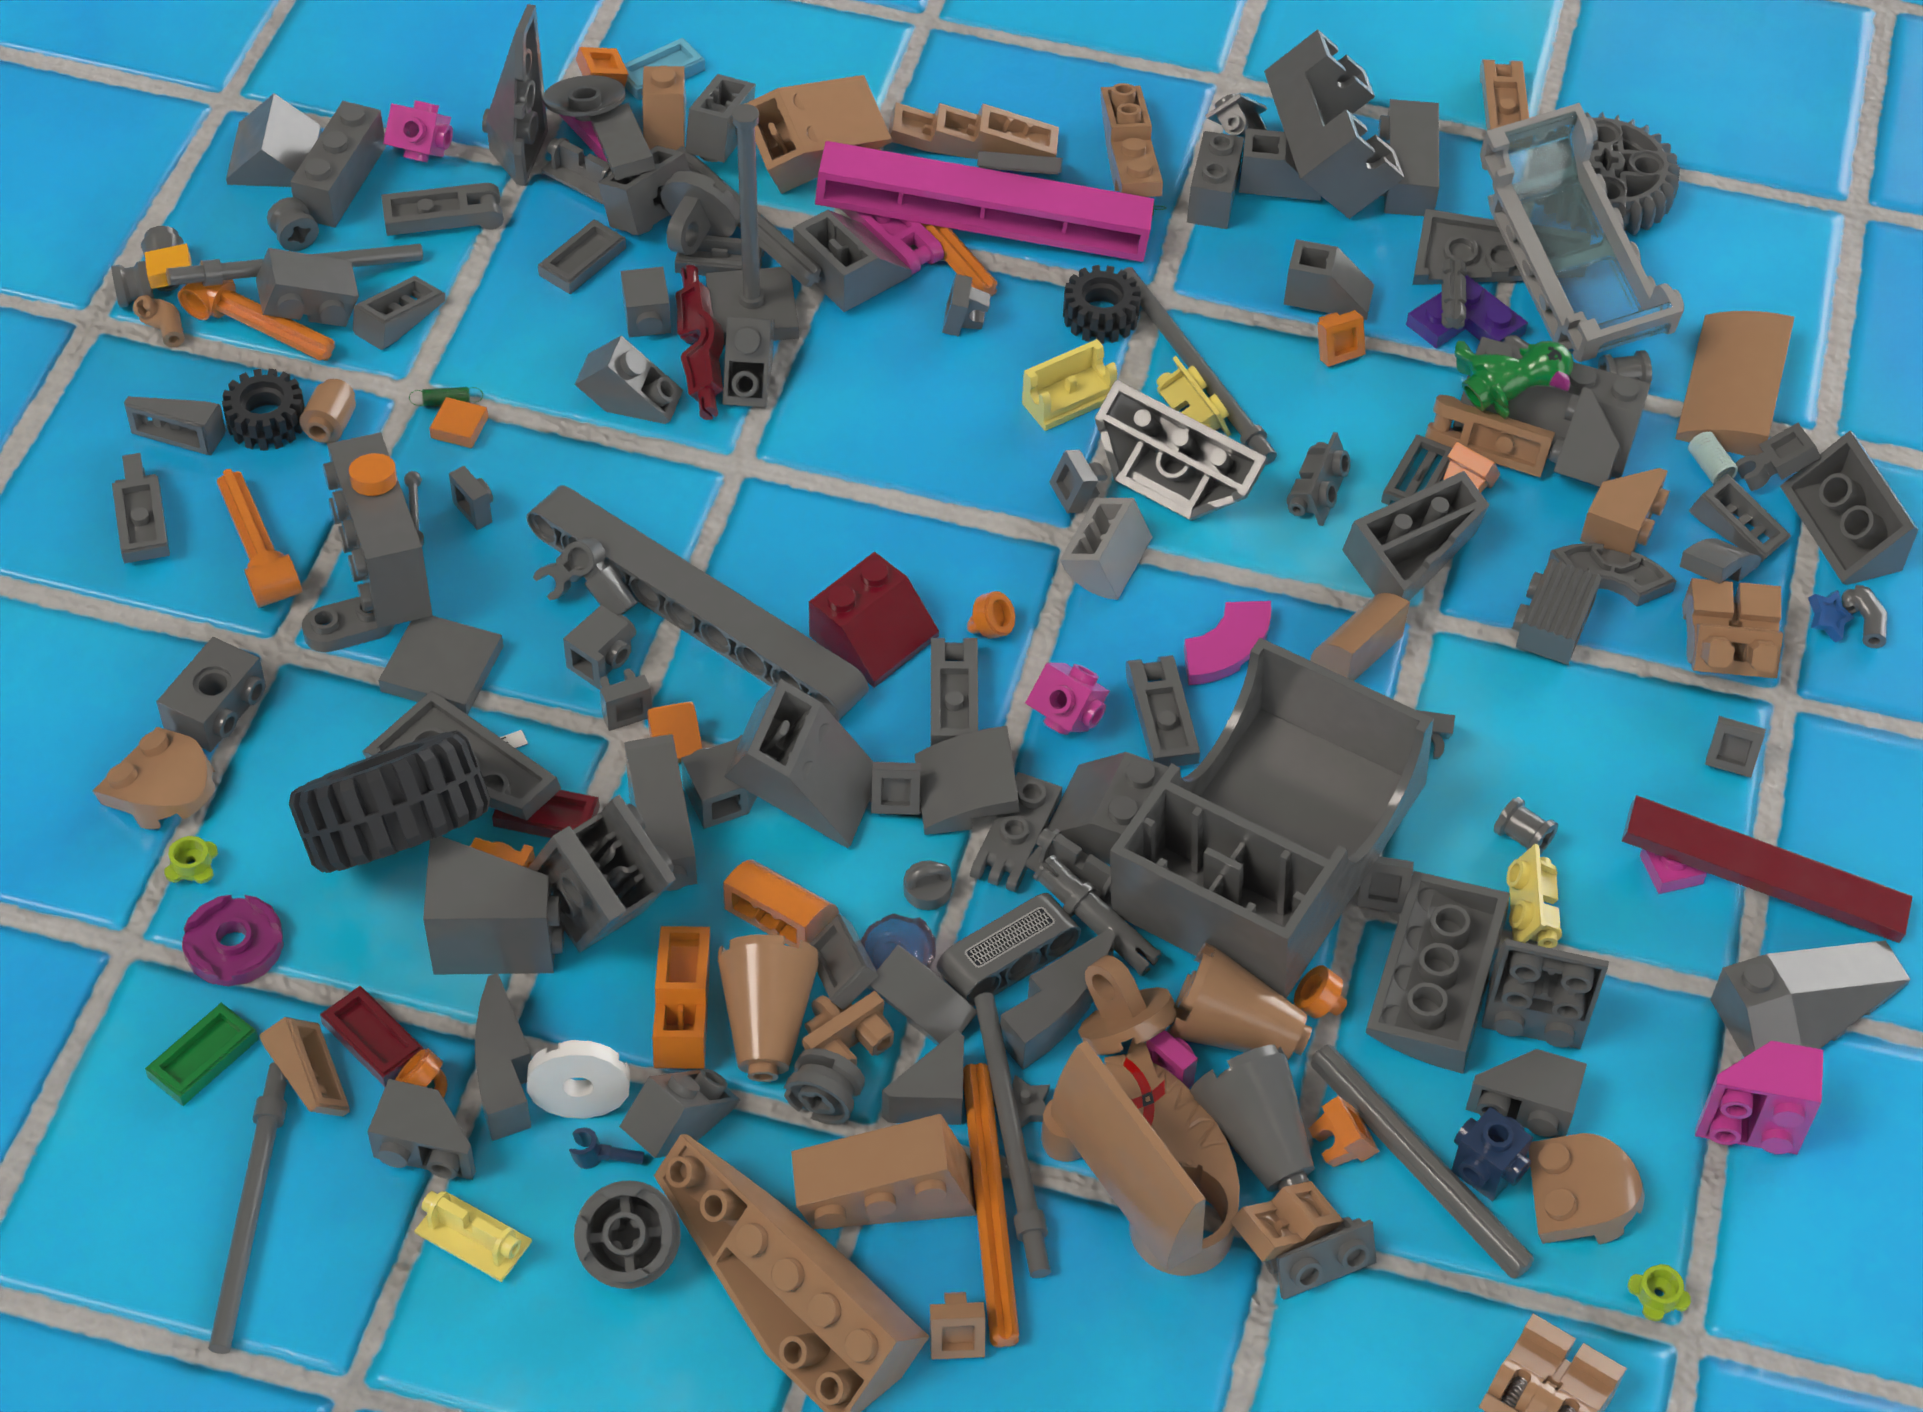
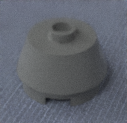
[574,1181,680,1289]

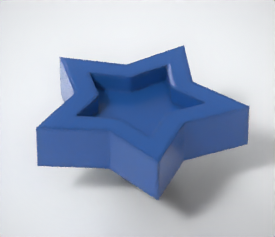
[1808,590,1855,643]

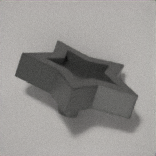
[994,1075,1050,1128]

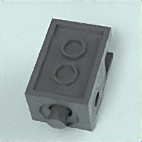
[528,794,676,953]

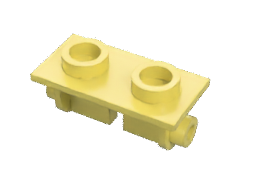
[1157,356,1231,437]
[1506,844,1562,948]
[414,1191,532,1282]

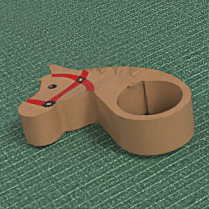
[1041,1039,1240,1276]

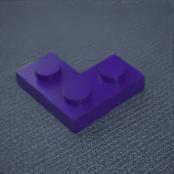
[1406,275,1528,348]

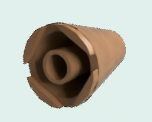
[718,934,819,1082]
[1167,943,1312,1060]

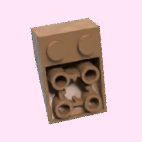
[745,75,893,194]

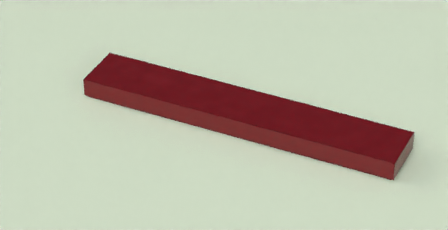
[1622,795,1913,943]

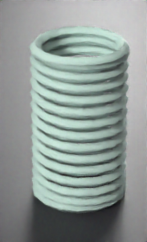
[1688,432,1738,485]

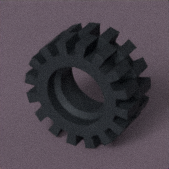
[1063,265,1141,344]
[222,368,305,451]

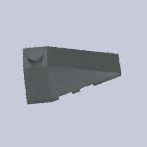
[482,4,548,186]
[1710,940,1910,1057]

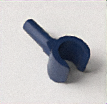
[569,1127,645,1169]

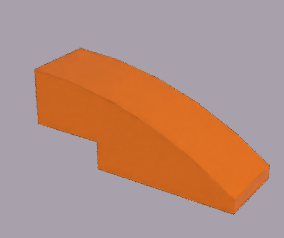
[652,926,710,1069]

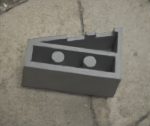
[1342,471,1489,601]

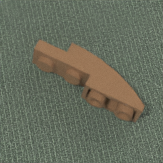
[1100,83,1163,197]

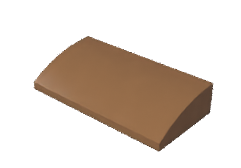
[1675,311,1795,456]
[1051,1041,1206,1272]

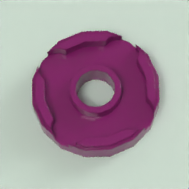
[182,895,284,986]

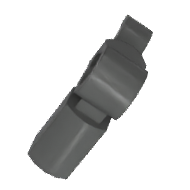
[533,537,638,615]

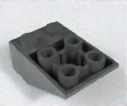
[724,679,873,848]
[1481,939,1609,1049]

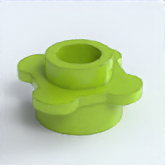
[164,836,218,884]
[1627,1264,1691,1321]

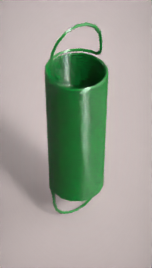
[409,387,483,406]

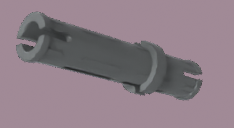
[1033,854,1163,977]

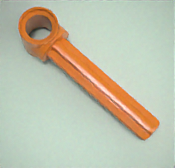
[178,279,335,361]
[217,469,303,608]

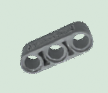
[936,893,1081,1006]

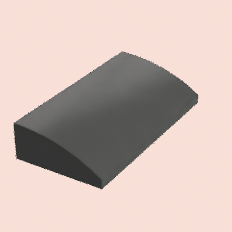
[1366,871,1510,1074]

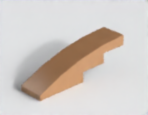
[889,102,1059,159]

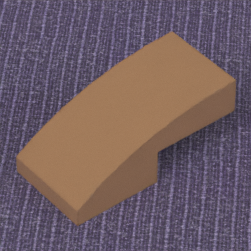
[1230,1181,1344,1262]

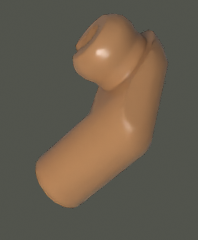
[133,295,185,347]

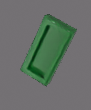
[145,1002,259,1106]

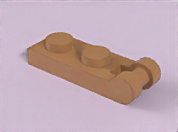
[1480,59,1531,144]
[1425,395,1555,477]

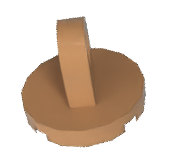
[1078,955,1177,1055]

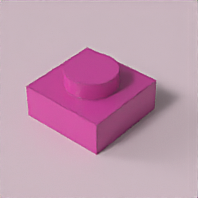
[1640,849,1707,894]
[1146,1030,1198,1089]

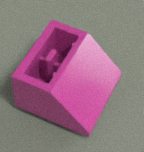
[1695,1040,1824,1155]

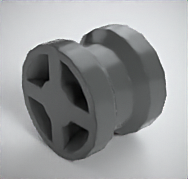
[267,197,319,251]
[111,261,154,308]

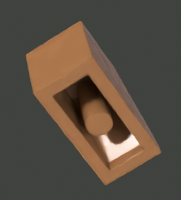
[643,66,686,150]

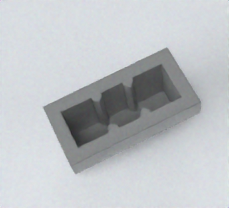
[1060,498,1152,600]

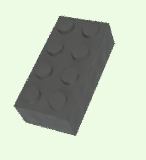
[323,432,433,628]

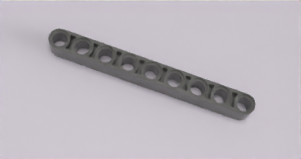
[526,485,869,722]

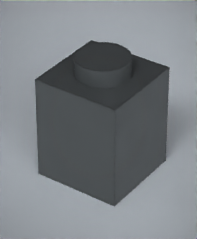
[621,267,671,338]

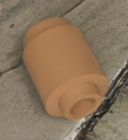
[300,379,356,443]

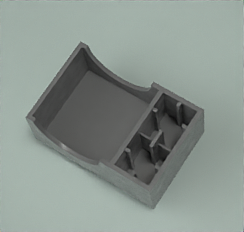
[1110,638,1434,998]

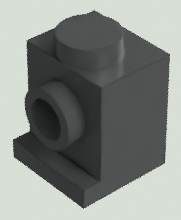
[563,605,636,690]

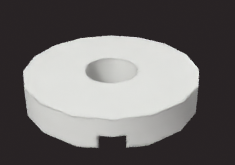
[527,1040,630,1119]

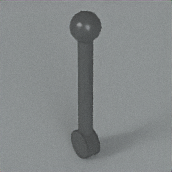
[404,471,424,546]

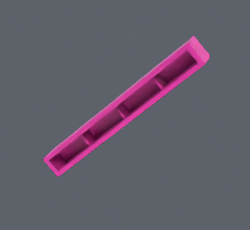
[815,141,1154,262]

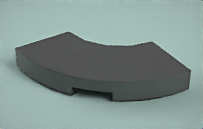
[1548,543,1677,607]

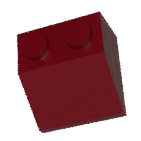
[809,551,939,688]

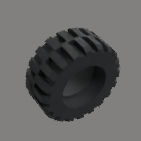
[289,730,490,873]

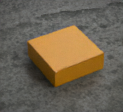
[144,243,192,289]

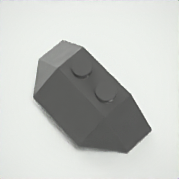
[1095,380,1268,521]

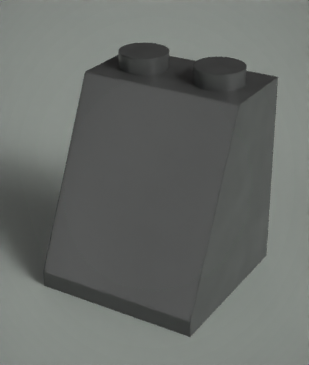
[423,836,564,975]

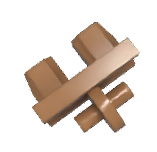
[802,990,894,1066]

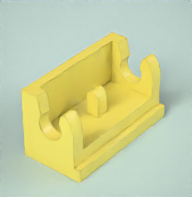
[1022,339,1117,431]

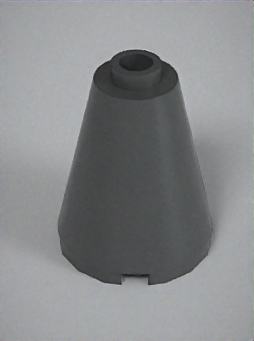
[1190,1045,1315,1192]

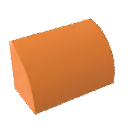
[723,859,839,948]

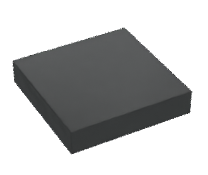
[378,616,504,715]

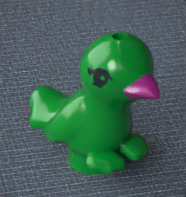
[1455,341,1574,419]

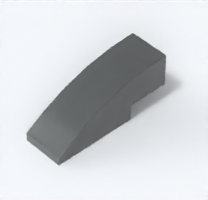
[1000,928,1116,1070]
[475,973,531,1141]

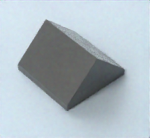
[226,93,322,187]

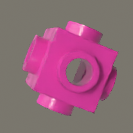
[383,100,453,162]
[1025,662,1110,735]

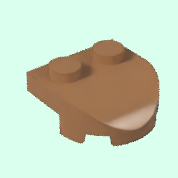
[92,727,215,829]
[1529,1133,1645,1244]

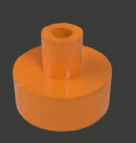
[1294,965,1347,1019]

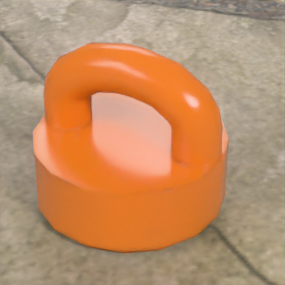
[967,591,1015,639]
[395,1048,448,1098]

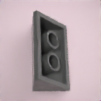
[1780,431,1919,585]

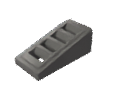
[353,276,445,350]
[124,396,226,455]
[1689,474,1791,562]

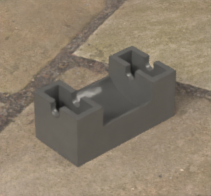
[1264,29,1404,219]

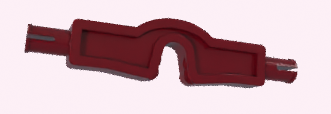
[675,265,724,420]

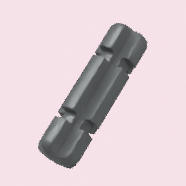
[1442,258,1466,330]

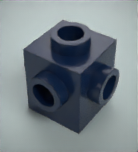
[1451,1107,1533,1202]

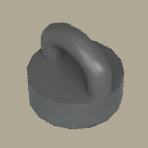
[903,860,952,910]

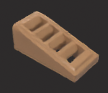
[260,1017,350,1117]

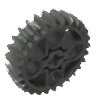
[1526,112,1680,236]

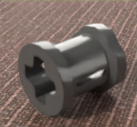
[1598,350,1652,383]
[1493,797,1558,855]

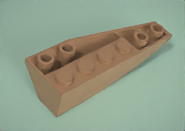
[654,1134,930,1412]

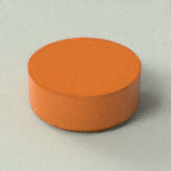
[349,453,397,496]

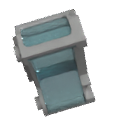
[1480,103,1684,362]

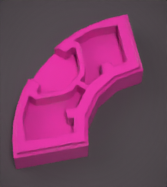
[1184,601,1271,685]

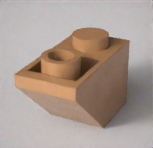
[1580,468,1670,555]

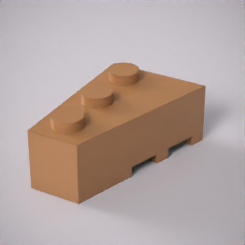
[791,1114,977,1229]

